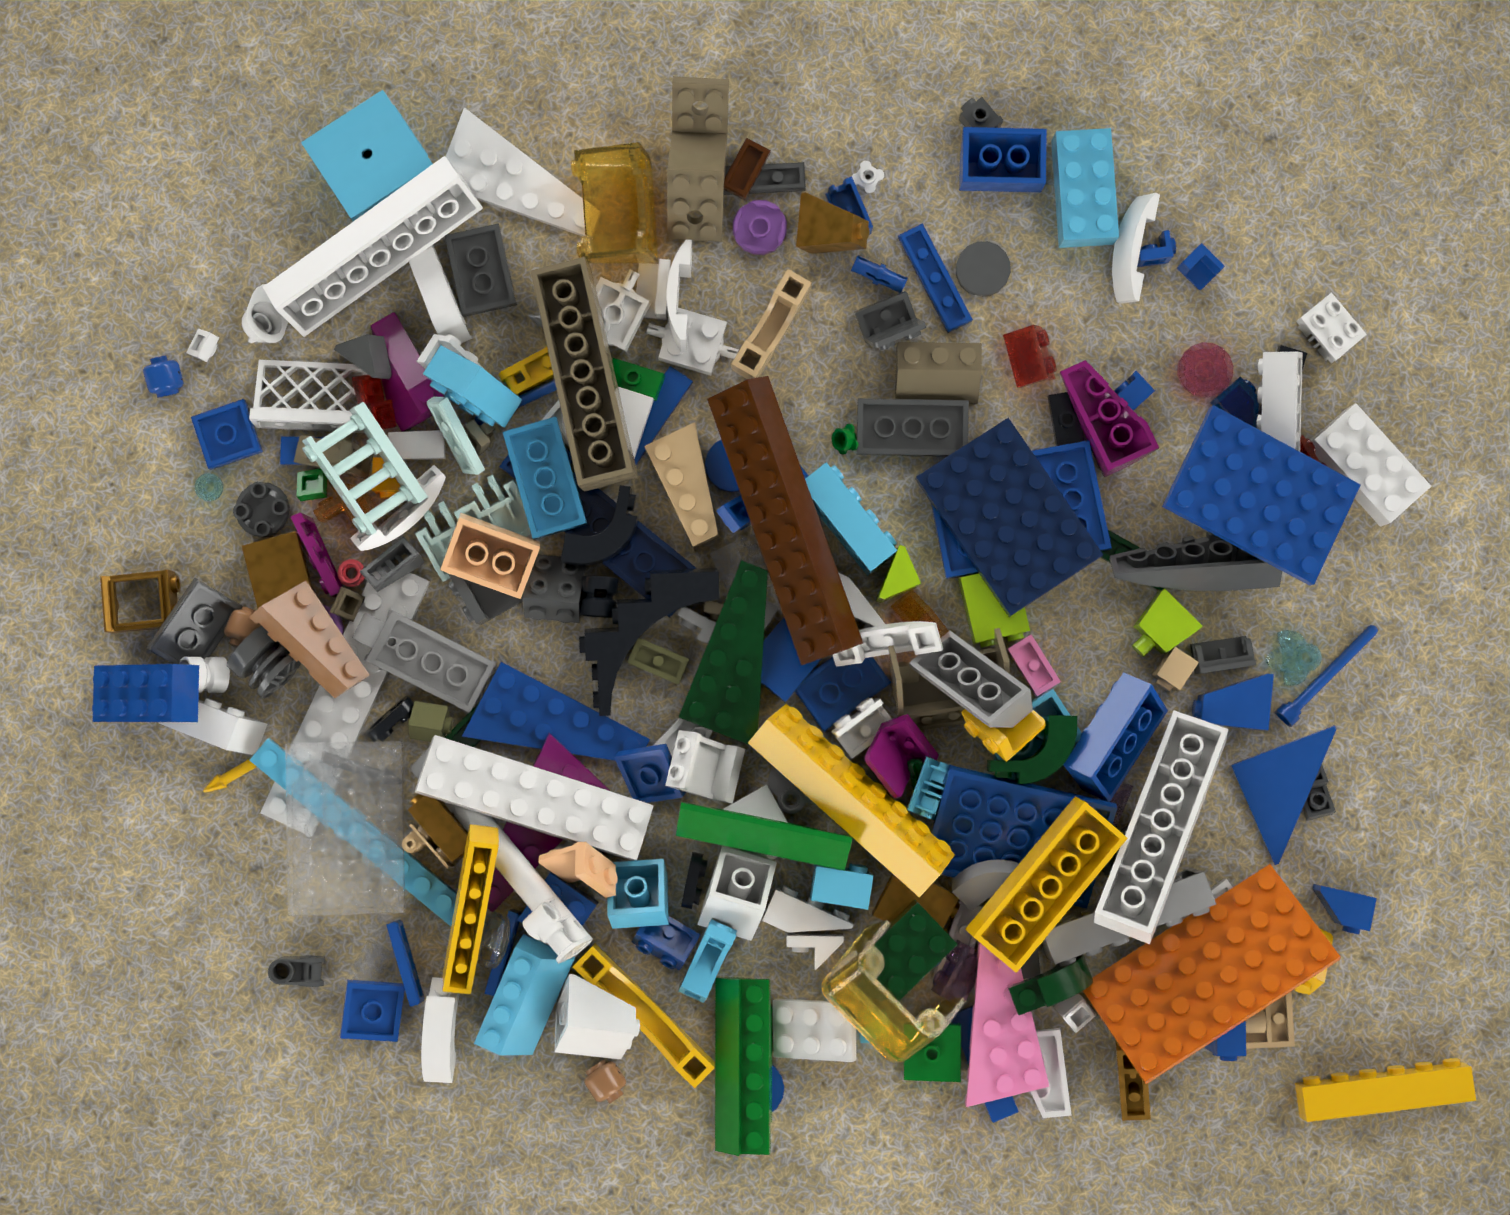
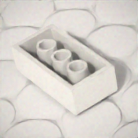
[1306,403,1432,527]

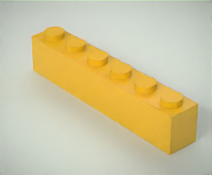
[442,824,499,994]
[1295,1058,1476,1122]

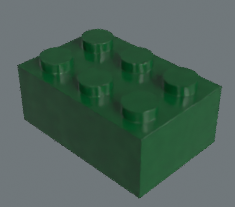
[853,900,958,1005]

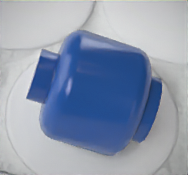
[143,355,184,398]

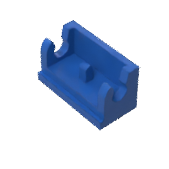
[825,176,873,235]

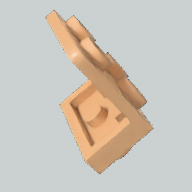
[539,842,618,898]

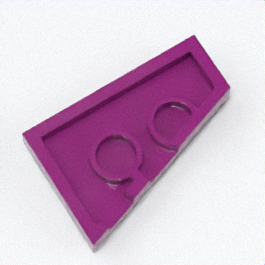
[291,512,343,598]

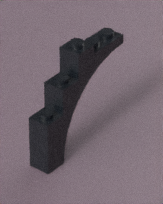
[579,568,720,716]

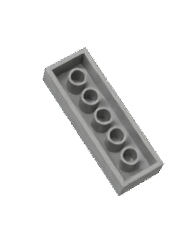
[1041,868,1216,966]

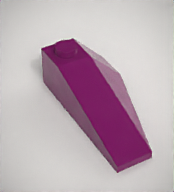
[370,312,445,432]
[1060,360,1159,477]

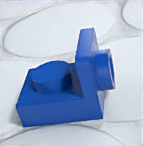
[1137,230,1176,267]

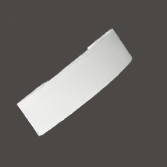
[1112,193,1160,303]
[666,240,692,352]
[350,465,446,551]
[833,621,943,667]

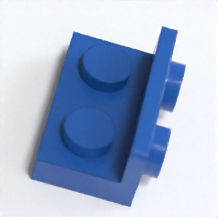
[631,916,700,970]

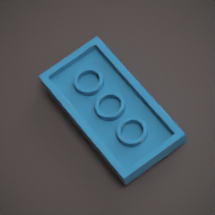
[503,416,587,540]

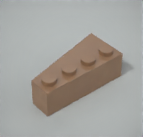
[249,581,369,698]

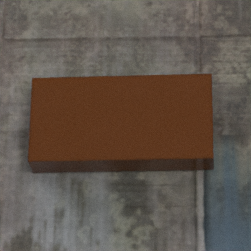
[724,138,771,201]

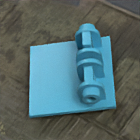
[907,757,949,820]

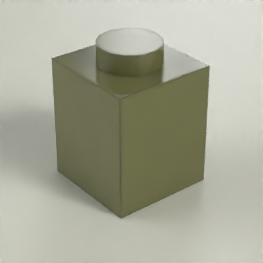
[408,701,453,742]

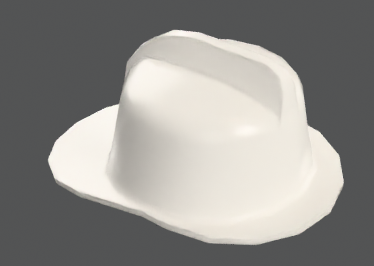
[242,284,288,343]

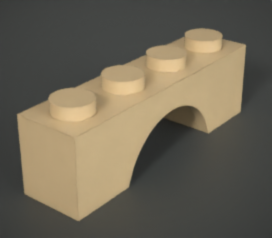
[731,269,812,379]

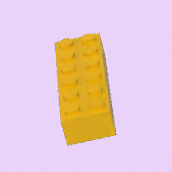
[965,797,1128,973]

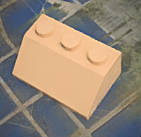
[440,513,540,599]

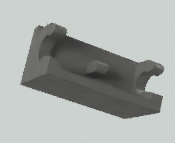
[1190,636,1256,674]

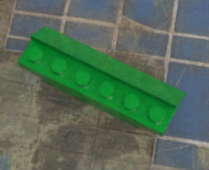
[676,802,853,871]
[715,977,772,1156]

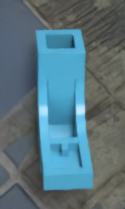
[678,919,737,1003]

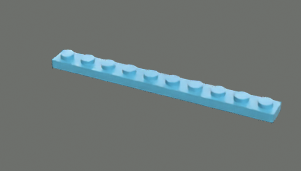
[249,738,487,926]

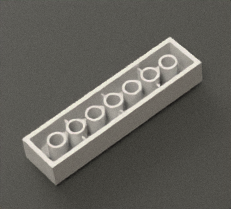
[263,156,483,337]
[1094,711,1229,944]
[415,735,654,861]

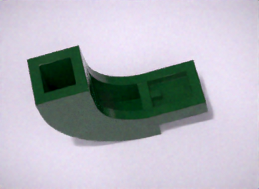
[987,715,1077,784]
[1007,954,1093,1015]

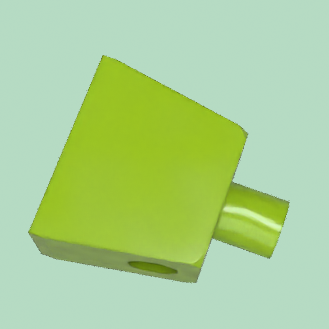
[1132,588,1203,657]

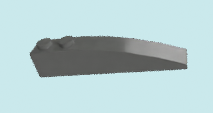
[1109,532,1282,591]

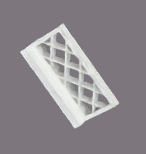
[249,360,370,433]

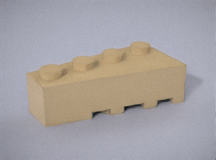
[644,422,719,549]

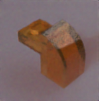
[313,484,377,526]

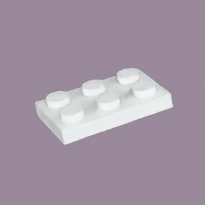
[773,999,856,1062]

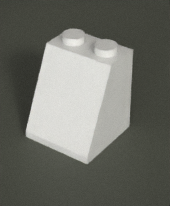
[698,846,777,941]
[554,974,640,1060]

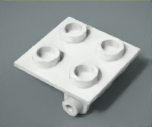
[1296,293,1367,363]

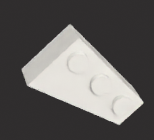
[159,695,267,755]

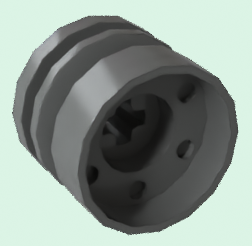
[227,625,301,699]

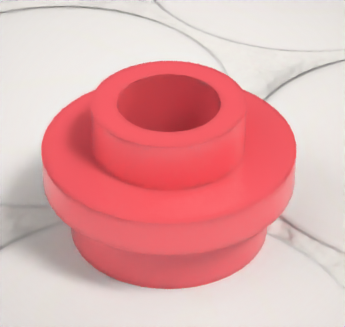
[337,559,365,587]

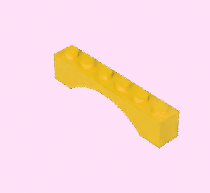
[572,943,715,1089]

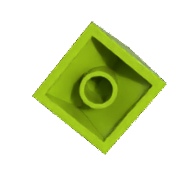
[876,545,921,603]

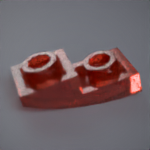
[352,374,397,430]

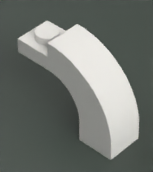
[421,977,460,1083]

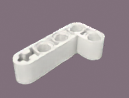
[408,245,472,343]

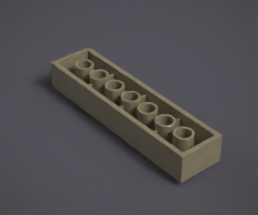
[531,257,638,492]

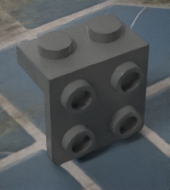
[854,291,926,350]
[523,554,586,623]
[448,574,524,625]

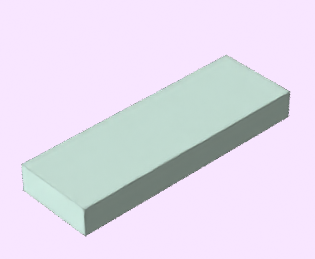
[426,397,485,475]

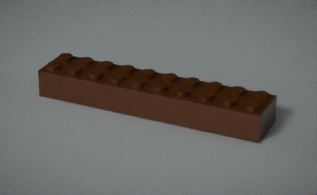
[707,376,863,665]

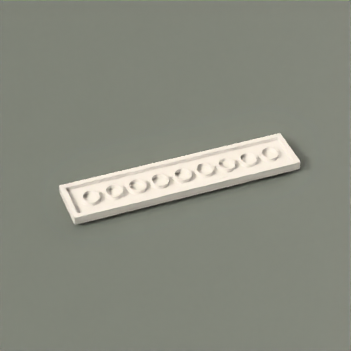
[260,565,430,836]

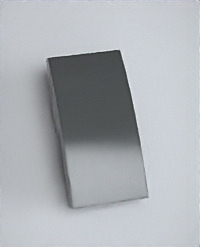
[1303,765,1336,821]

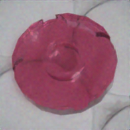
[1177,342,1234,398]

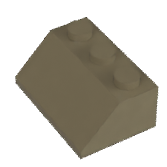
[895,342,982,404]

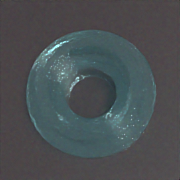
[195,473,223,501]

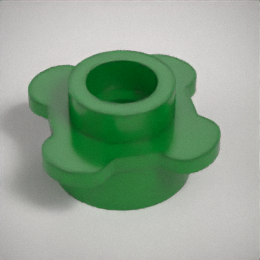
[831,424,859,455]

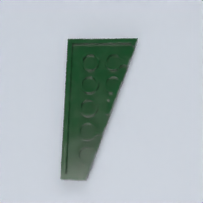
[678,560,768,745]

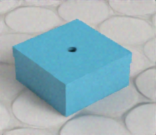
[301,90,433,222]

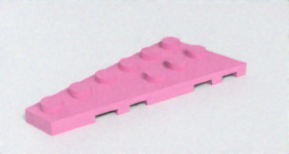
[965,942,1049,1107]

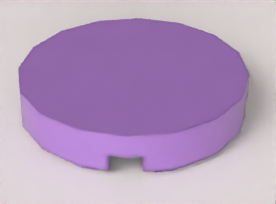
[733,200,787,255]

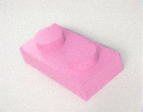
[1006,634,1061,697]

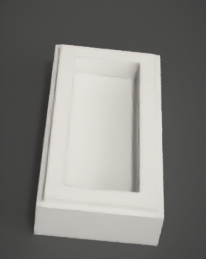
[388,430,446,460]

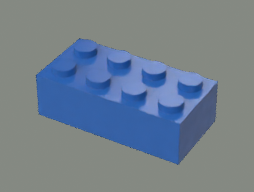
[92,664,199,722]
[1064,672,1168,802]

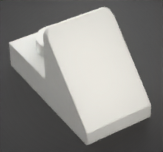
[786,933,844,970]

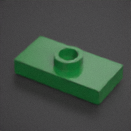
[612,358,665,401]

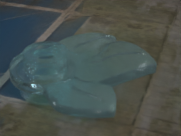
[1265,630,1322,686]

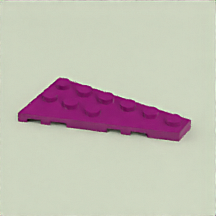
[487,733,610,913]

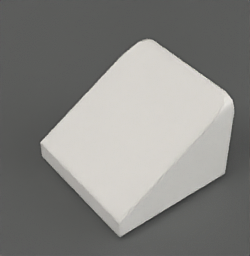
[1054,993,1097,1033]

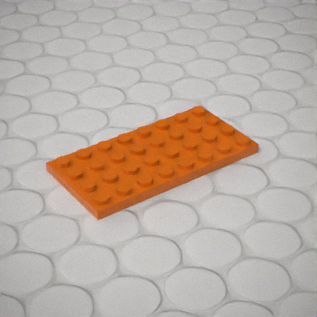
[1083,864,1341,1084]

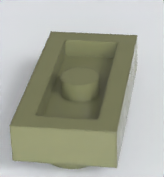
[627,638,690,685]

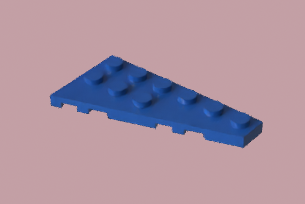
[462,662,650,761]

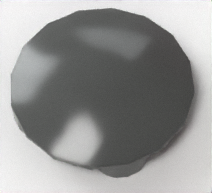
[233,481,290,537]

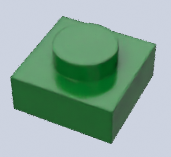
[296,469,328,501]

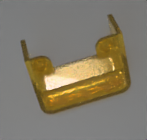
[822,920,966,1063]

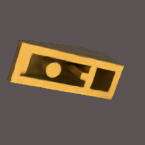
[1115,1040,1151,1121]

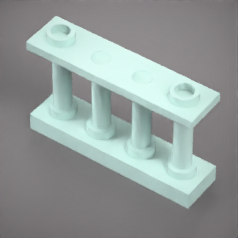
[302,402,428,535]

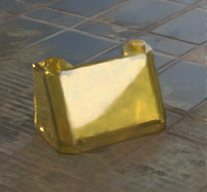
[571,142,658,264]

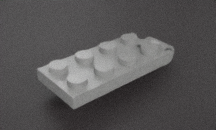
[352,609,496,713]

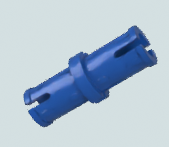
[851,255,908,293]

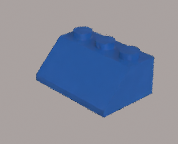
[959,127,1047,193]

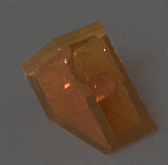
[890,590,949,638]

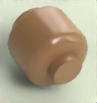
[224,607,261,648]
[584,1059,626,1104]

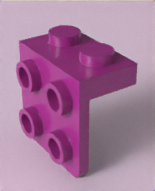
[865,714,939,798]

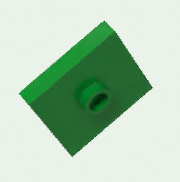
[904,1022,961,1082]

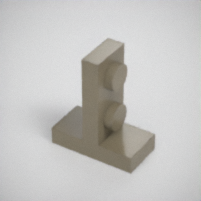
[294,435,374,479]

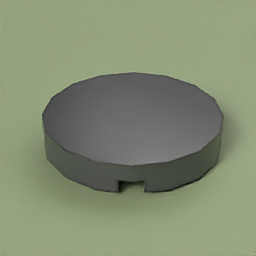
[956,241,1011,297]

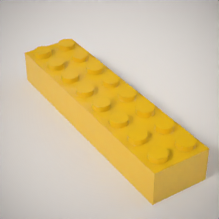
[748,703,955,897]

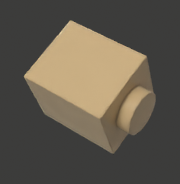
[1152,647,1199,692]

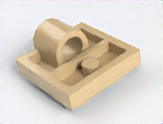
[1246,991,1295,1049]

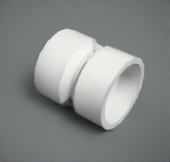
[179,657,230,693]

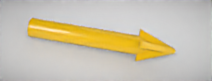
[203,758,257,793]

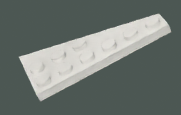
[446,108,600,239]

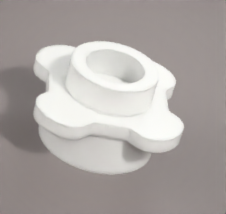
[852,161,884,193]

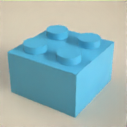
[607,858,669,929]
[810,863,874,910]

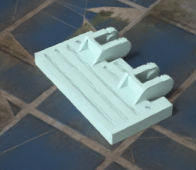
[415,474,531,582]

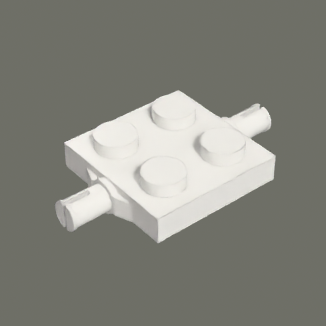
[596,269,651,352]
[646,308,739,376]

